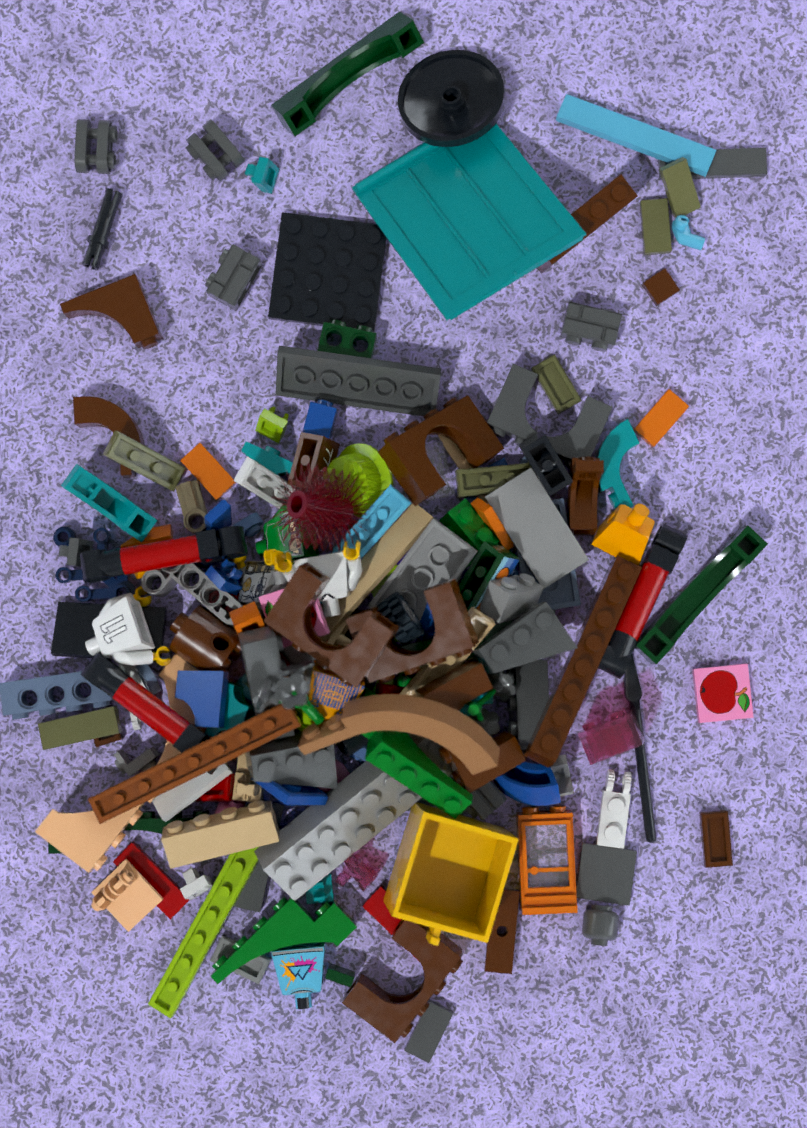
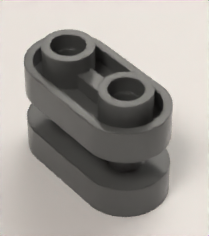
[74,119,118,174]
[185,119,245,181]

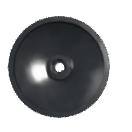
[398,50,505,147]

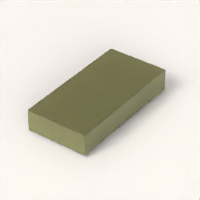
[659,157,701,218]
[639,198,672,255]
[531,354,582,415]

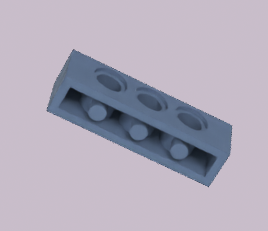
[0,671,114,720]

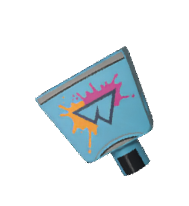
[271,942,325,1009]

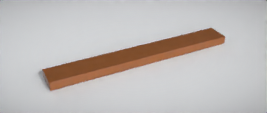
[88,704,302,824]

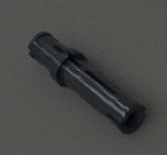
[82,188,123,270]

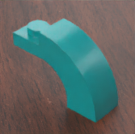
[596,419,640,509]

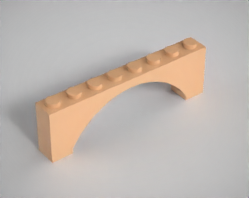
[35,654,207,873]

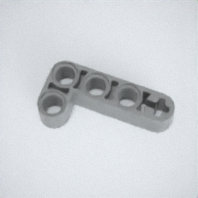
[141,563,244,627]

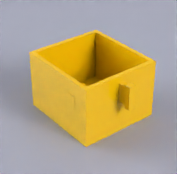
[383,802,519,946]

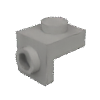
[114,747,160,777]
[539,754,574,797]

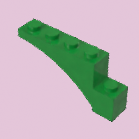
[359,687,473,819]
[210,897,357,984]

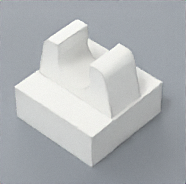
[180,867,214,900]

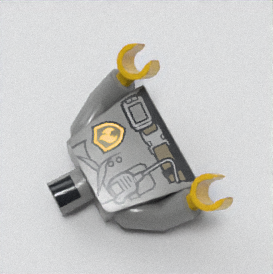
[225,549,288,619]

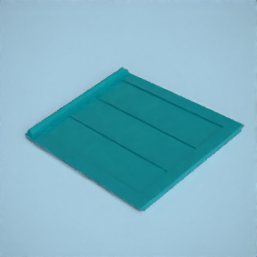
[352,124,586,321]

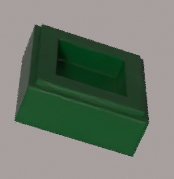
[325,963,355,987]

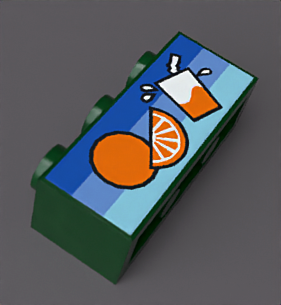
[458,541,520,616]

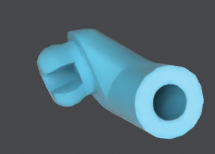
[672,215,705,251]

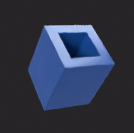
[303,399,338,439]

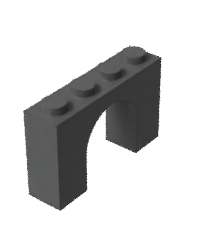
[487,363,613,468]

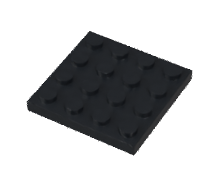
[268,212,387,332]

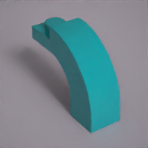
[61,464,158,542]

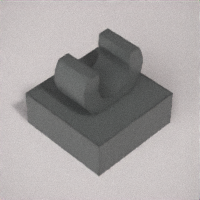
[58,538,94,567]

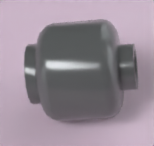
[582,905,619,946]

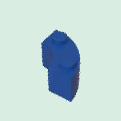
[493,761,561,806]

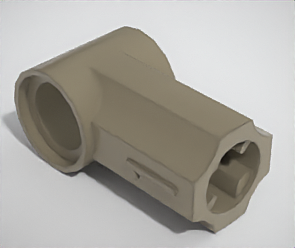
[175,480,208,535]

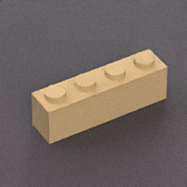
[161,800,279,869]

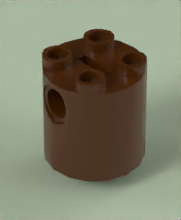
[169,605,242,672]

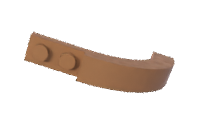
[298,694,500,775]

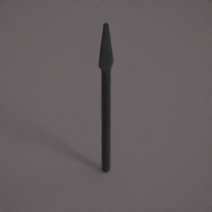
[624,654,656,843]

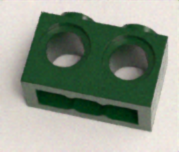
[317,320,377,359]

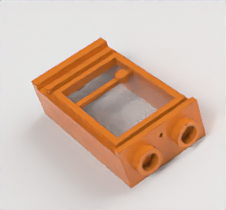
[516,805,578,915]

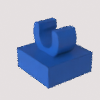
[205,559,243,596]

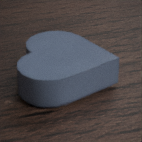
[135,664,161,694]

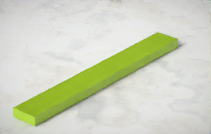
[148,847,259,1019]

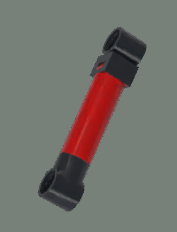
[598,523,688,679]
[80,526,248,583]
[80,652,218,775]

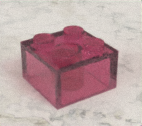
[578,707,645,765]

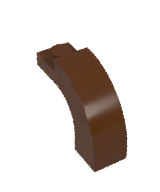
[73,396,145,478]
[567,456,604,536]

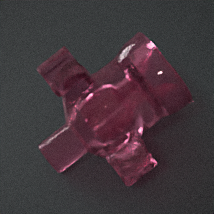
[335,853,381,892]

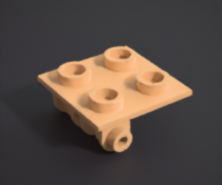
[91,859,164,932]

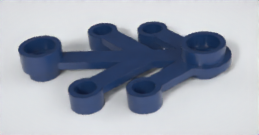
[53,526,136,602]

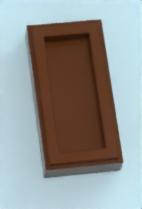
[699,810,733,868]

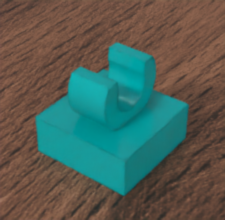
[245,157,280,194]
[306,873,334,904]

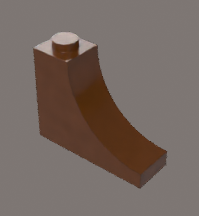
[60,274,163,349]

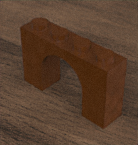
[537,174,638,274]
[378,395,504,506]
[263,562,400,688]
[345,578,479,684]
[415,659,526,793]
[342,919,463,1043]

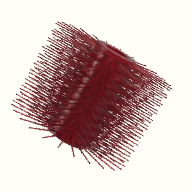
[270,463,371,553]

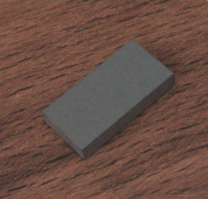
[404,999,453,1063]

